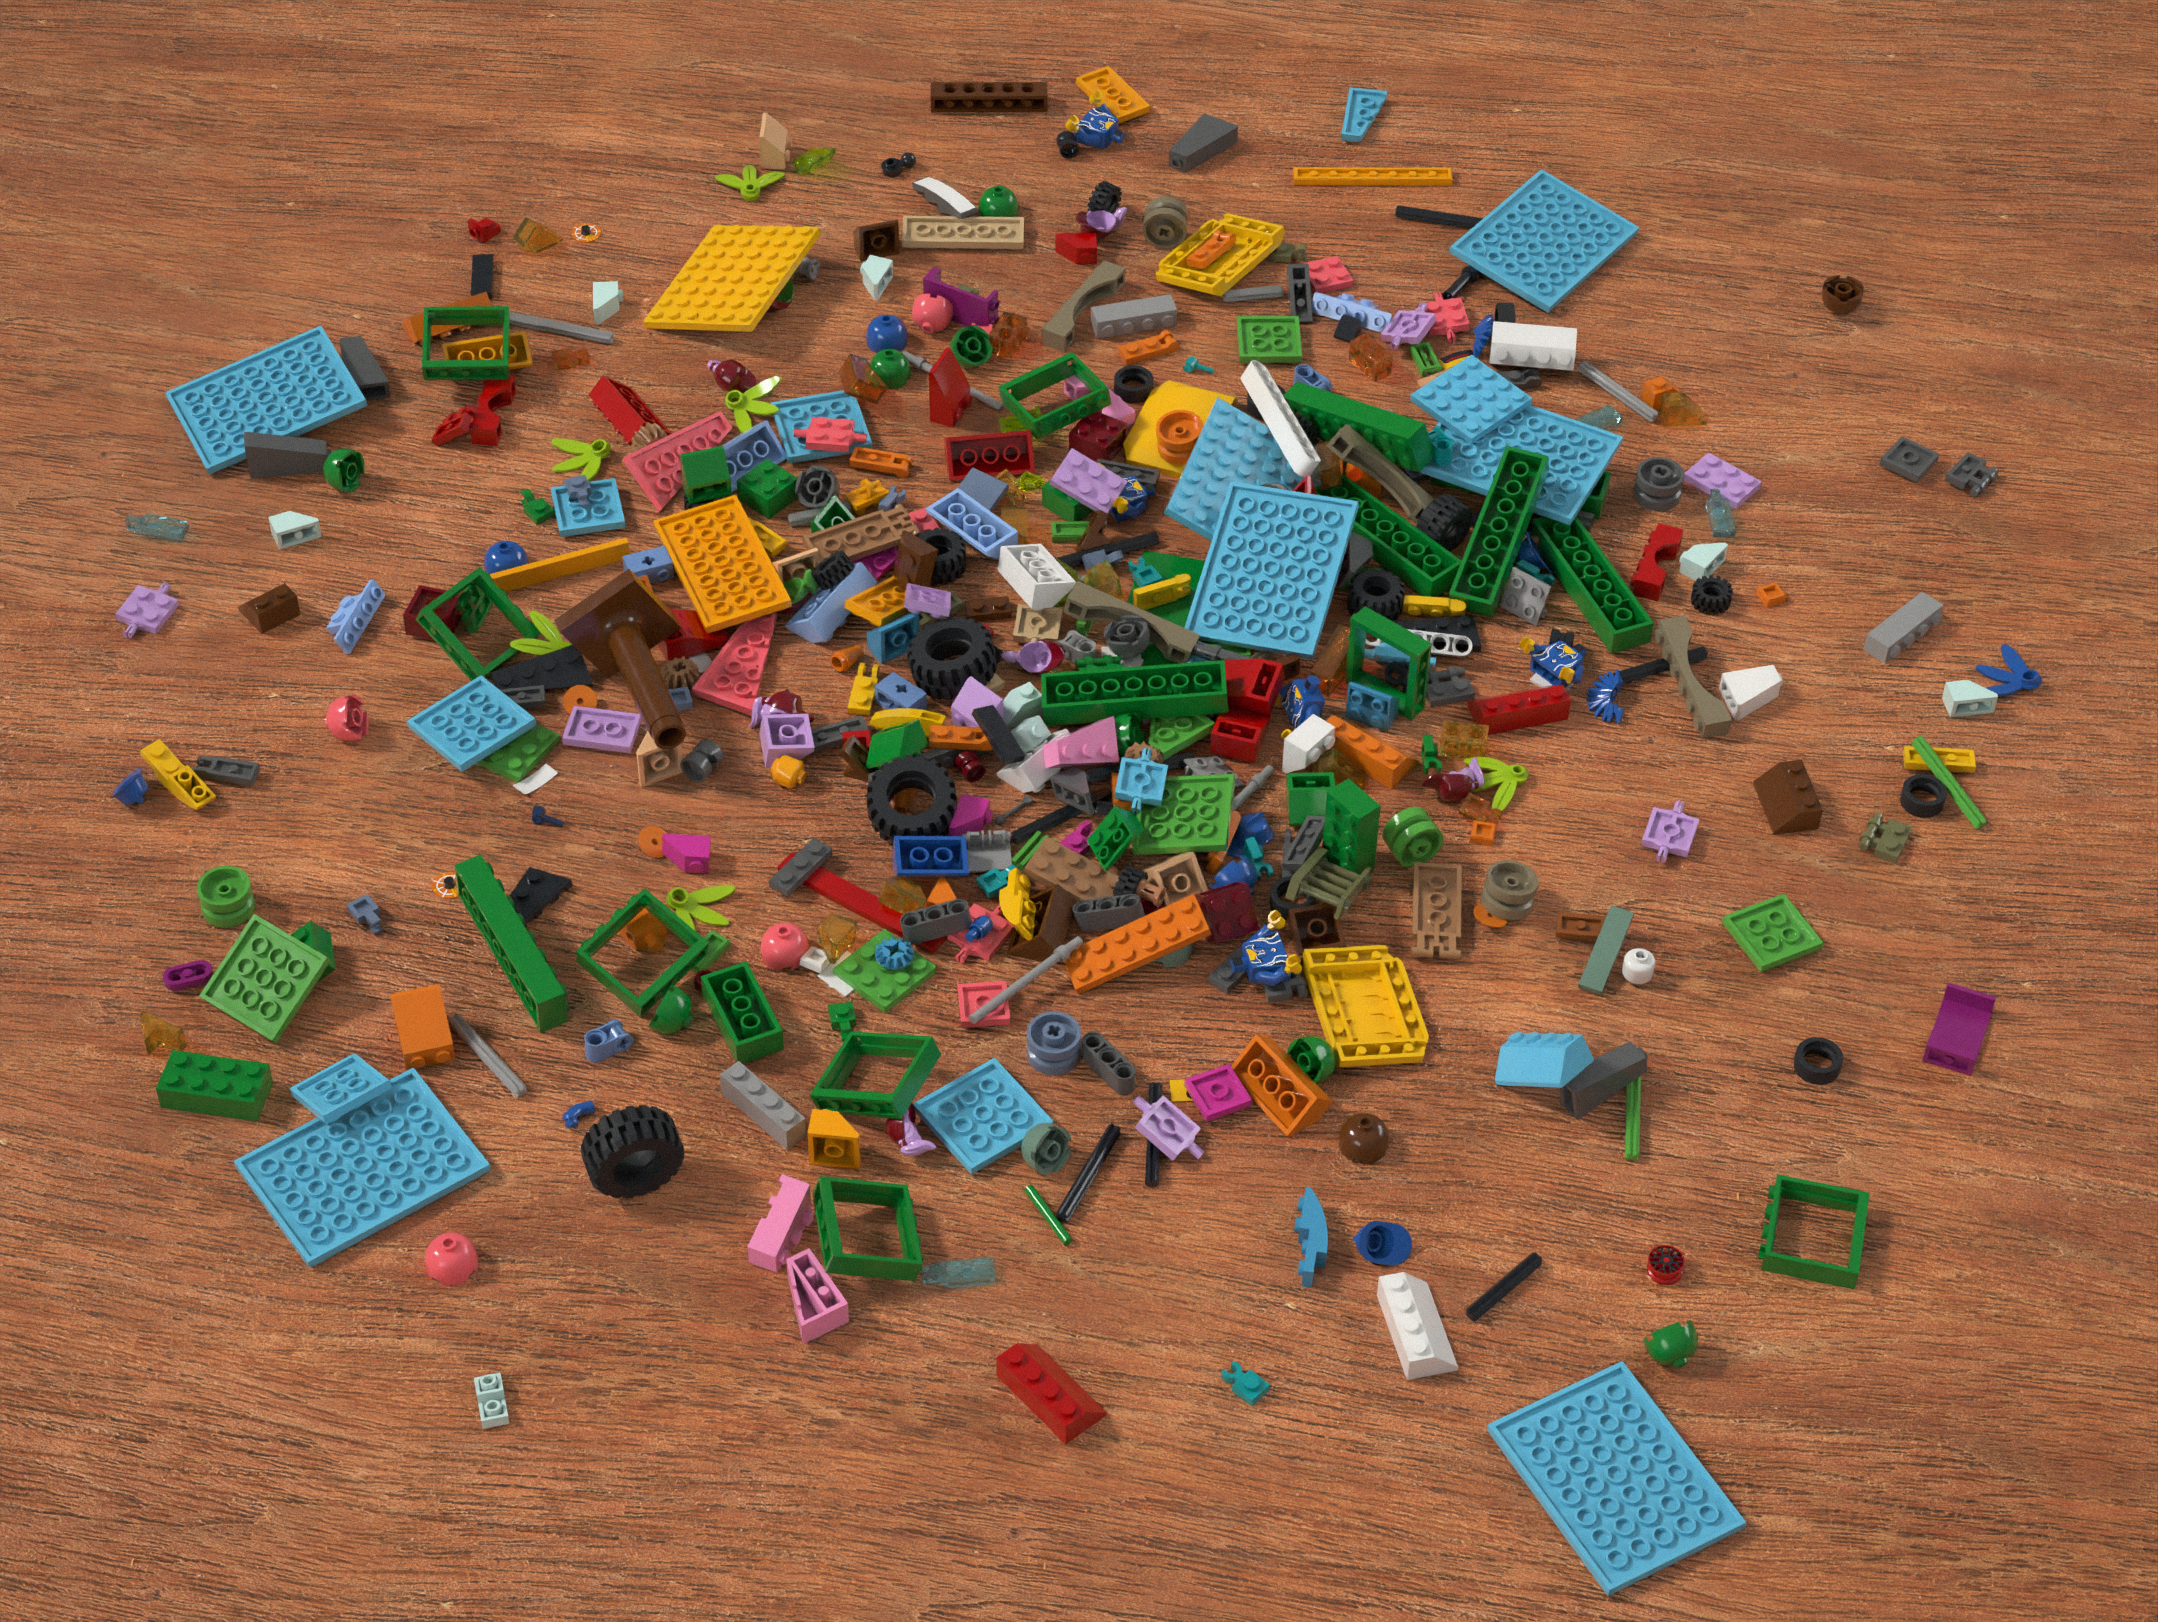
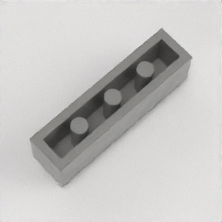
[1091,294,1177,339]
[1863,591,1944,664]
[720,1061,807,1151]

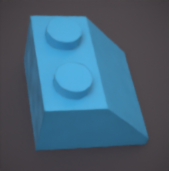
[867,613,919,664]

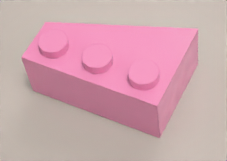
[1043,716,1119,768]
[748,1174,814,1273]
[786,1248,849,1344]

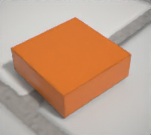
[1756,582,1787,608]
[1469,820,1497,846]

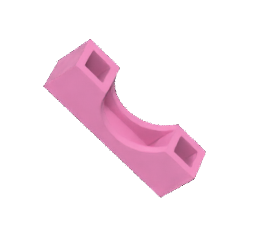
[1064,375,1136,431]

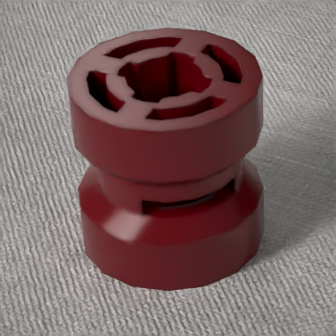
[955,750,986,783]

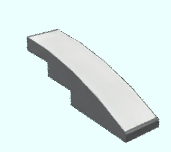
[912,177,978,218]

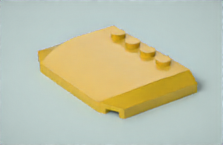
[1156,213,1285,296]
[1123,380,1238,479]
[1302,945,1429,1067]

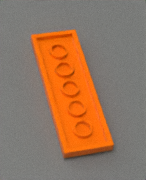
[1064,894,1211,995]

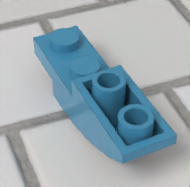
[1294,1187,1328,1288]

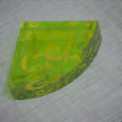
[1014,471,1044,491]

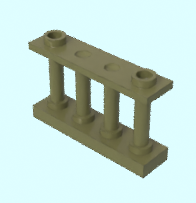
[1285,846,1372,920]

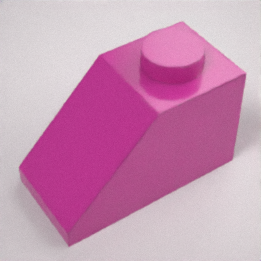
[949,794,993,836]
[662,834,711,873]

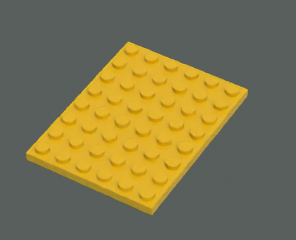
[643,224,821,332]

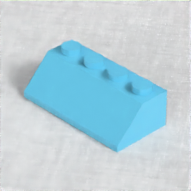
[1495,1032,1594,1088]

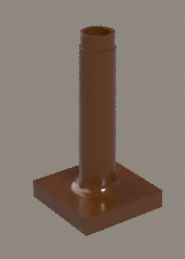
[554,569,686,749]

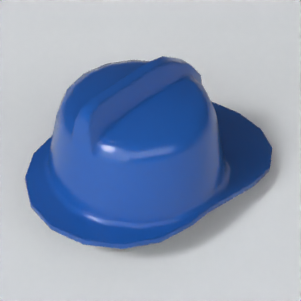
[1516,531,1555,576]
[112,768,149,806]
[1227,812,1274,858]
[1353,1221,1412,1265]

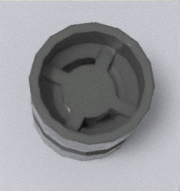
[680,739,724,783]

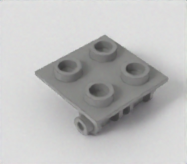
[1500,567,1551,626]
[1184,756,1244,787]
[962,829,1012,873]

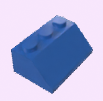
[892,836,969,876]

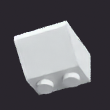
[1282,714,1335,773]

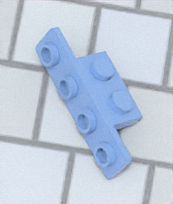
[1311,292,1392,333]
[326,579,385,654]

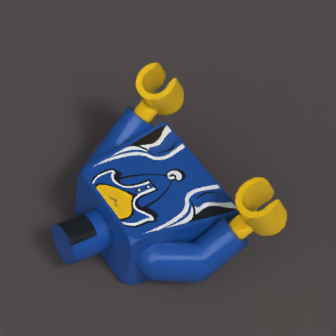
[1065,90,1125,149]
[1098,463,1156,523]
[1518,637,1586,688]
[1274,675,1325,739]
[1230,910,1302,986]

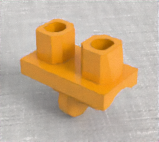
[845,479,889,516]

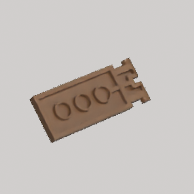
[803,504,920,563]
[1412,862,1462,959]

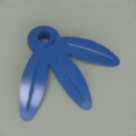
[1975,644,2042,697]

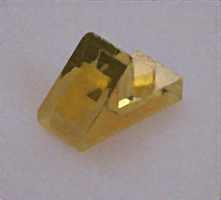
[140,1011,187,1055]

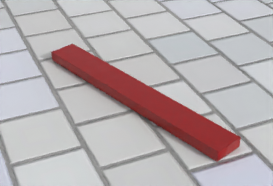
[778,852,947,954]

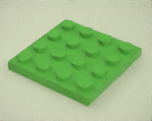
[1132,774,1235,855]
[199,914,331,1043]

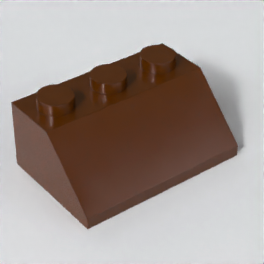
[1753,760,1823,835]
[1007,884,1077,962]

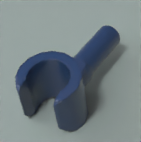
[532,806,564,827]

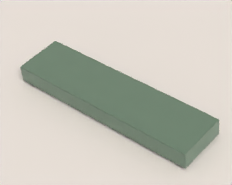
[1578,905,1634,996]

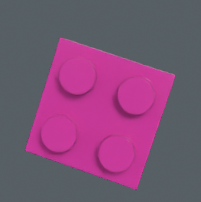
[1184,1064,1252,1122]

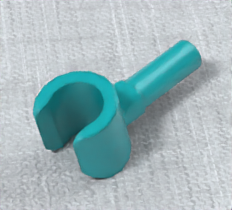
[1183,356,1214,374]

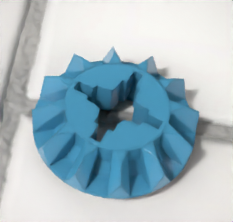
[875,936,914,969]

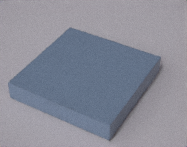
[958,467,1009,512]

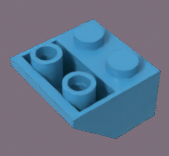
[1345,682,1400,731]

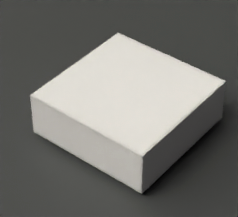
[799,946,833,974]

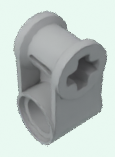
[1056,630,1097,664]

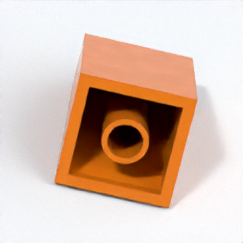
[390,984,456,1071]

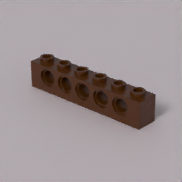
[931,82,1048,112]

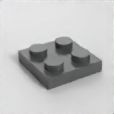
[1880,436,1940,483]

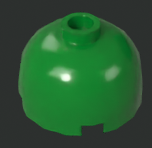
[978,186,1018,217]
[949,325,993,368]
[869,349,911,389]
[323,448,365,493]
[1114,712,1146,758]
[648,984,694,1035]
[1287,1035,1336,1084]
[1643,1320,1698,1368]

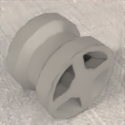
[796,256,820,280]

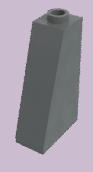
[1169,114,1238,172]
[340,336,391,401]
[244,432,332,479]
[1560,1041,1648,1120]

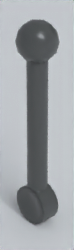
[995,796,1032,825]

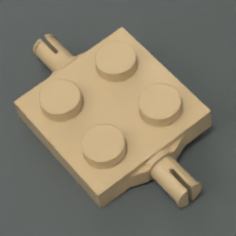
[1013,604,1063,643]

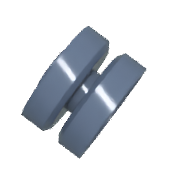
[1027,1011,1081,1075]

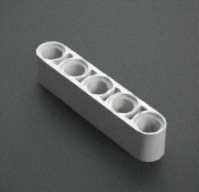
[1365,629,1472,658]

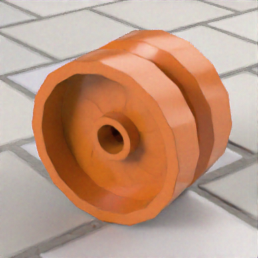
[1156,410,1203,465]

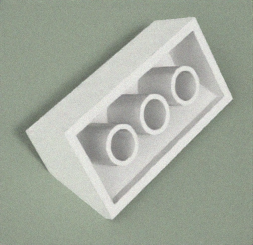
[1489,321,1577,371]
[998,544,1076,610]
[1377,1272,1458,1380]

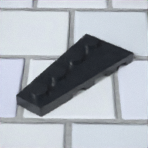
[1393,615,1481,652]
[491,645,593,691]
[509,867,573,928]

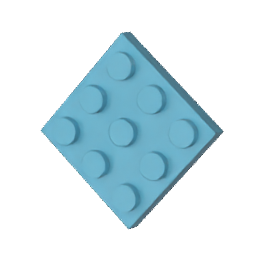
[550,478,626,537]
[289,1053,392,1124]

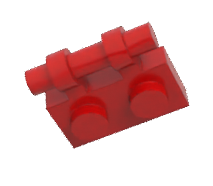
[431,405,477,446]

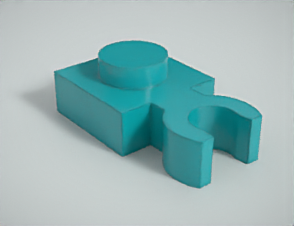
[1128,557,1163,588]
[1221,1361,1270,1406]

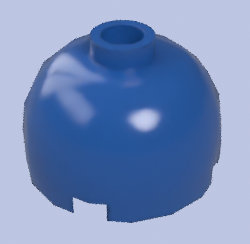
[866,315,908,353]
[484,541,529,574]
[1210,855,1258,896]

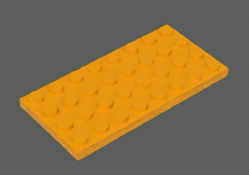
[653,495,792,634]

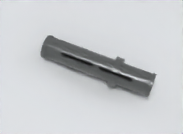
[1193,641,1254,661]

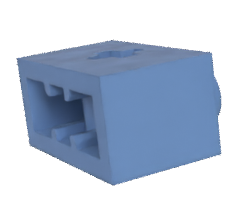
[622,546,674,584]
[874,672,927,710]

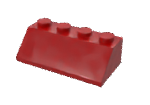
[589,375,672,446]
[943,430,1035,481]
[1467,684,1571,736]
[996,1343,1107,1445]

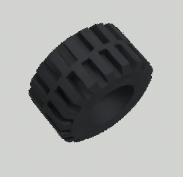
[1416,494,1473,552]
[918,528,966,585]
[1347,568,1404,621]

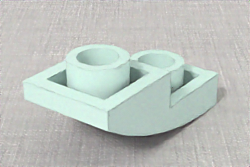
[474,1373,510,1429]

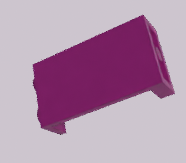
[923,267,1000,328]
[1922,983,1996,1076]

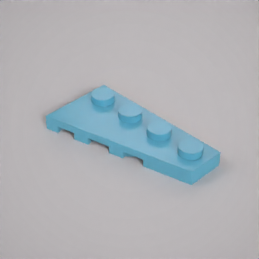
[1341,87,1388,142]

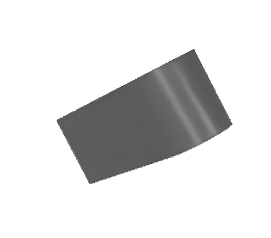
[1073,894,1145,932]
[900,899,972,944]
[1082,1032,1136,1095]

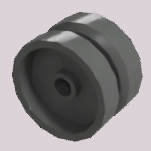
[1633,457,1685,511]

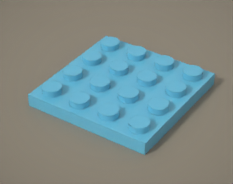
[1410,355,1533,445]
[770,389,873,464]
[407,675,537,772]
[913,1058,1054,1175]

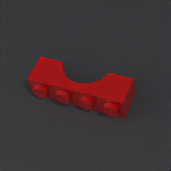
[468,374,517,446]
[1630,523,1684,602]

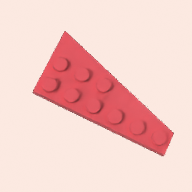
[622,411,732,512]
[692,611,778,716]

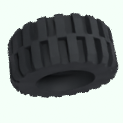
[907,616,997,700]
[866,755,957,845]
[581,1105,685,1199]

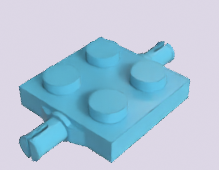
[1364,643,1436,667]
[1114,748,1168,814]

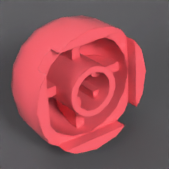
[912,294,954,333]
[325,694,369,741]
[760,922,809,971]
[425,1232,478,1285]

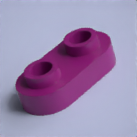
[163,960,213,991]

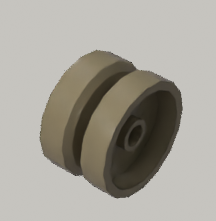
[1143,196,1188,249]
[1480,860,1539,920]

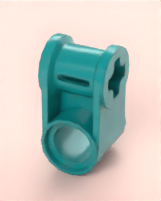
[1428,426,1453,466]

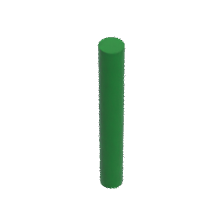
[1024,1185,1073,1246]

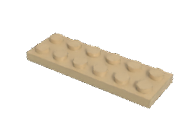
[902,216,1024,250]

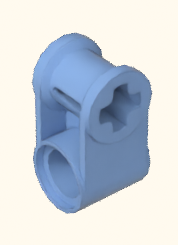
[1293,364,1332,392]
[584,1019,634,1062]

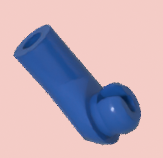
[562,1100,595,1128]

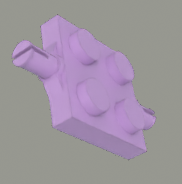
[1381,302,1437,350]
[115,582,179,639]
[1641,800,1699,863]
[1133,1095,1205,1161]

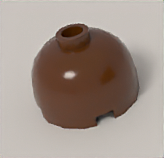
[1822,275,1864,314]
[1338,1113,1389,1164]

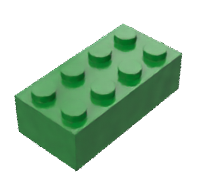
[1322,778,1381,875]
[701,961,784,1064]
[156,1050,273,1122]

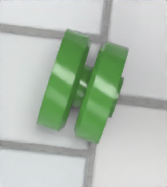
[1382,807,1444,867]
[197,866,255,928]

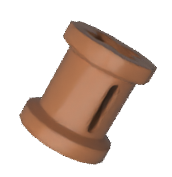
[1135,879,1166,907]

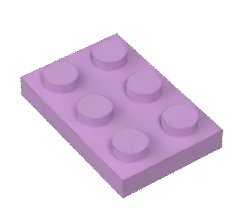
[1049,448,1128,514]
[1684,453,1762,509]
[904,583,951,618]
[562,706,642,753]

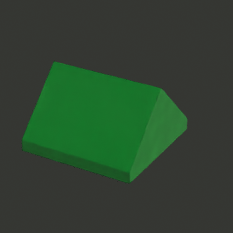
[811,495,855,533]

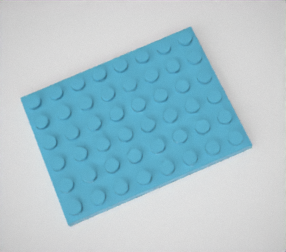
[1449,169,1640,313]
[165,326,368,475]
[1164,398,1328,541]
[1420,405,1623,525]
[1185,481,1359,659]
[234,1068,491,1268]
[1487,1361,1746,1596]

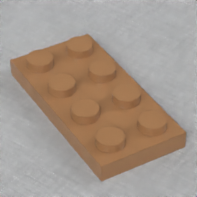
[1023,836,1119,902]

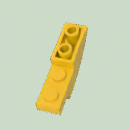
[869,708,948,739]
[140,739,216,810]
[999,867,1036,941]

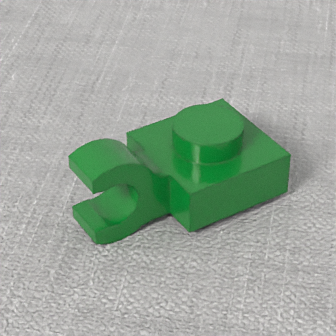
[520,488,555,525]
[1421,735,1442,775]
[828,1001,856,1041]

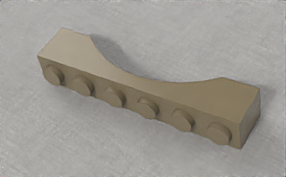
[1041,260,1125,353]
[1327,424,1434,524]
[1063,581,1200,664]
[1655,615,1732,739]

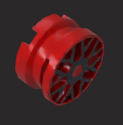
[1647,1245,1685,1286]

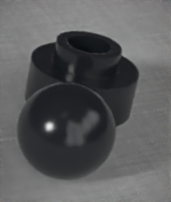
[881,152,916,178]
[1384,662,1408,694]

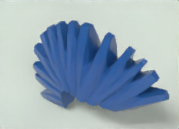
[1473,314,1494,358]
[1586,669,1624,724]

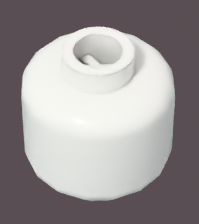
[1622,948,1656,984]

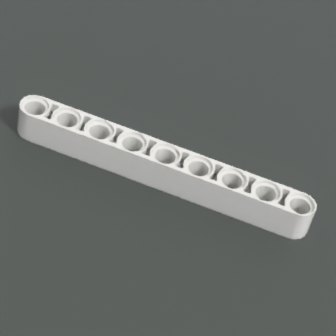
[1240,360,1321,478]

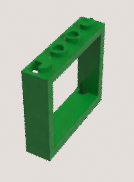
[422,306,511,380]
[998,352,1112,440]
[416,567,540,681]
[1345,606,1432,721]
[576,888,709,1017]
[810,1031,941,1119]
[1758,1174,1870,1289]
[812,1176,924,1281]

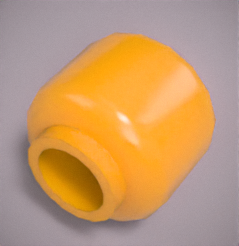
[770,755,807,789]

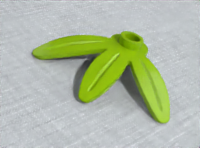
[715,165,785,201]
[725,376,782,433]
[551,438,611,482]
[510,611,572,655]
[1463,757,1529,816]
[666,885,736,930]

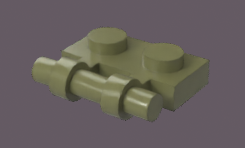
[1859,813,1913,864]

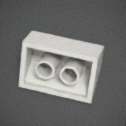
[996,729,1070,793]

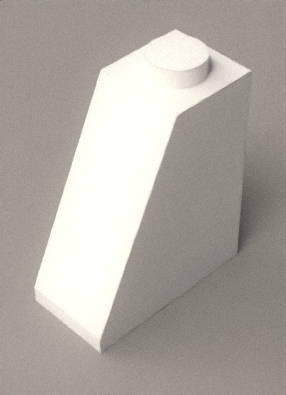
[1719,665,1783,721]

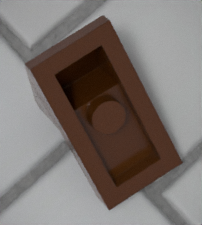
[1075,510,1112,552]
[839,735,878,782]

